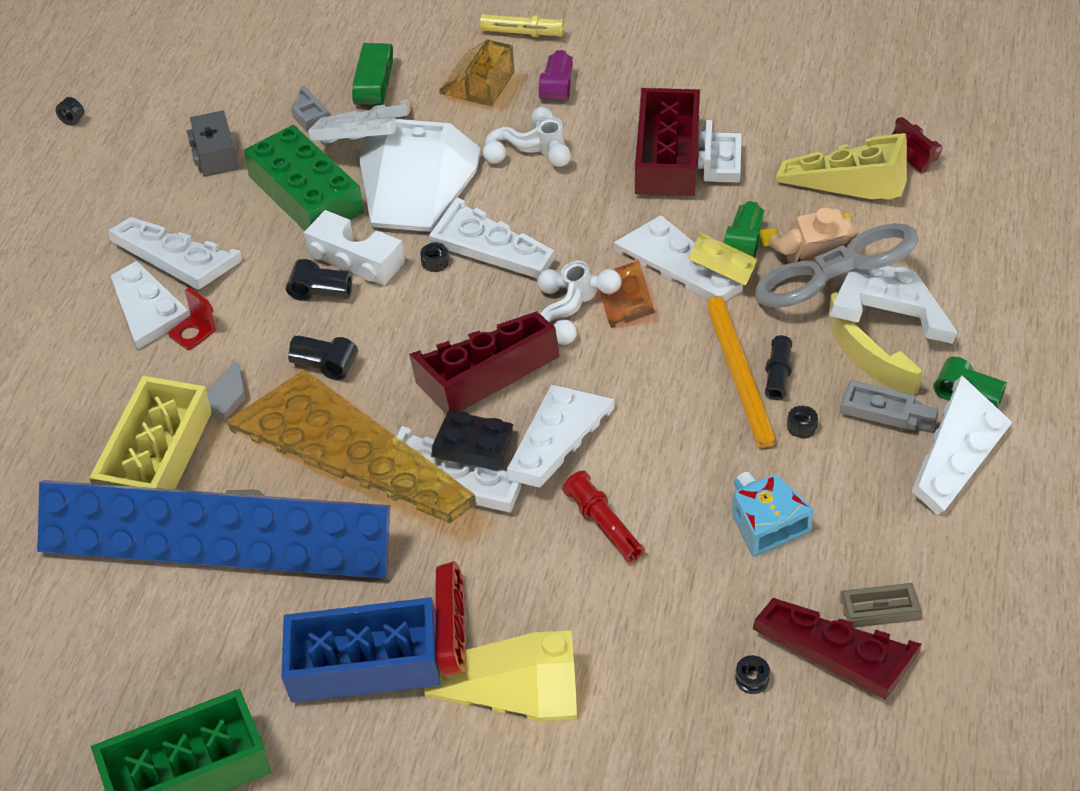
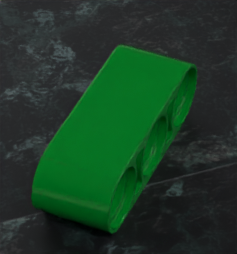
[352,43,393,105]

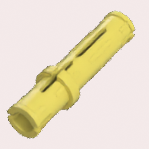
[480,14,565,38]

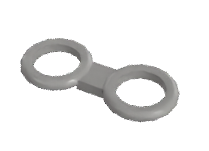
[755,223,919,308]

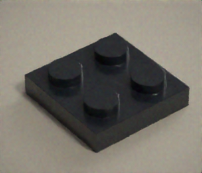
[431,410,514,471]

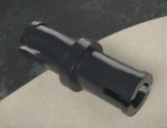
[765,335,793,400]

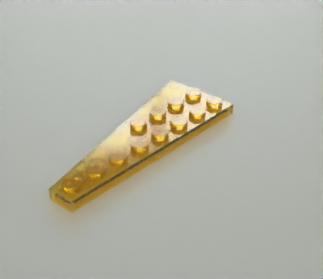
[227,369,477,524]

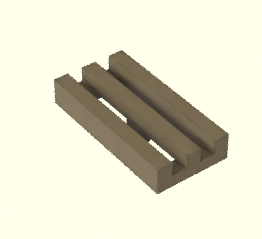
[839,583,922,628]

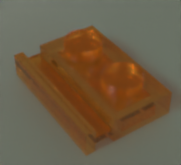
[600,260,655,328]

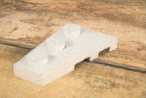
[110,261,190,350]

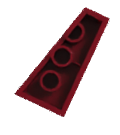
[409,311,560,413]

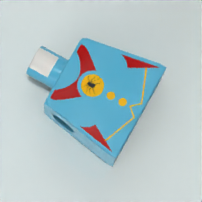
[732,472,814,557]

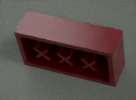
[635,88,700,196]

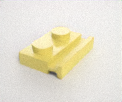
[688,233,757,286]

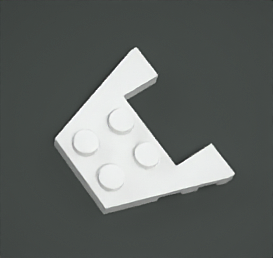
[309,99,411,144]
[829,266,957,344]

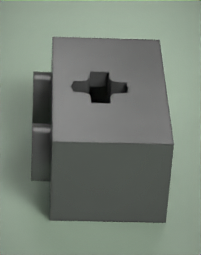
[186,110,238,177]

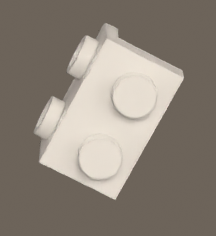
[698,120,741,182]

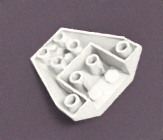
[359,119,481,232]

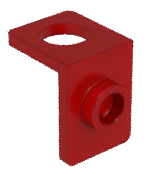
[168,287,216,350]

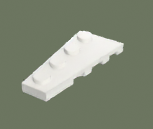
[108,217,242,290]
[507,385,615,488]

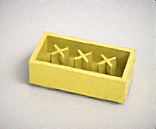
[89,375,212,489]

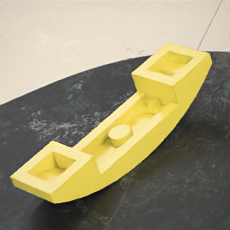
[828,292,922,395]

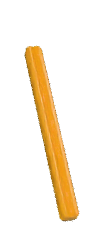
[707,296,775,449]

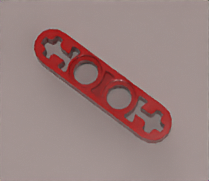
[435,561,466,678]

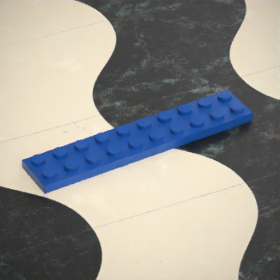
[37,480,391,578]

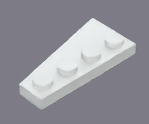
[429,197,554,278]
[613,215,743,302]
[912,376,1012,515]
[378,426,521,513]

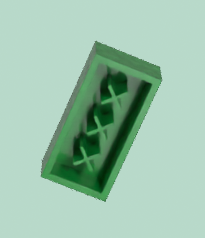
[243,124,364,231]
[90,688,271,791]

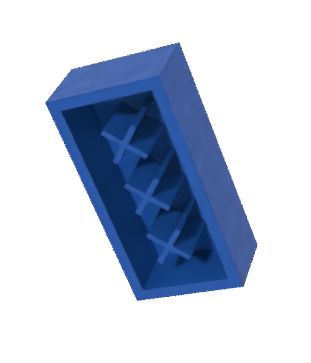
[281,597,441,703]

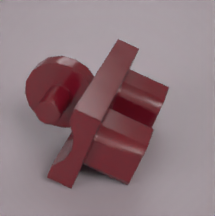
[891,117,943,173]

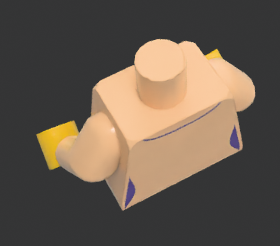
[759,207,859,264]

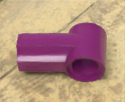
[539,50,573,101]

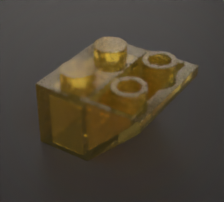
[439,39,515,107]

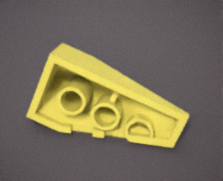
[776,133,907,200]
[424,630,577,722]

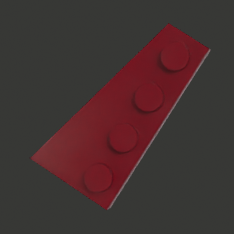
[753,598,922,700]

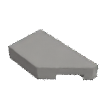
[291,86,331,132]
[207,362,246,421]

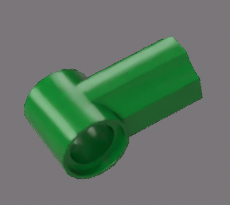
[724,201,765,258]
[933,356,1007,409]

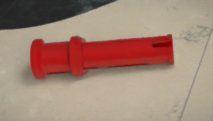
[562,470,645,563]

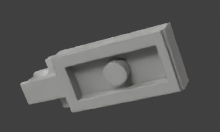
[840,380,938,432]

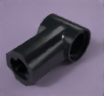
[285,259,353,301]
[288,335,359,381]

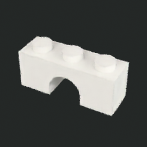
[304,210,405,286]

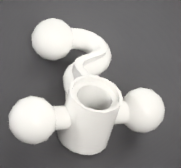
[483,107,571,167]
[537,260,621,345]

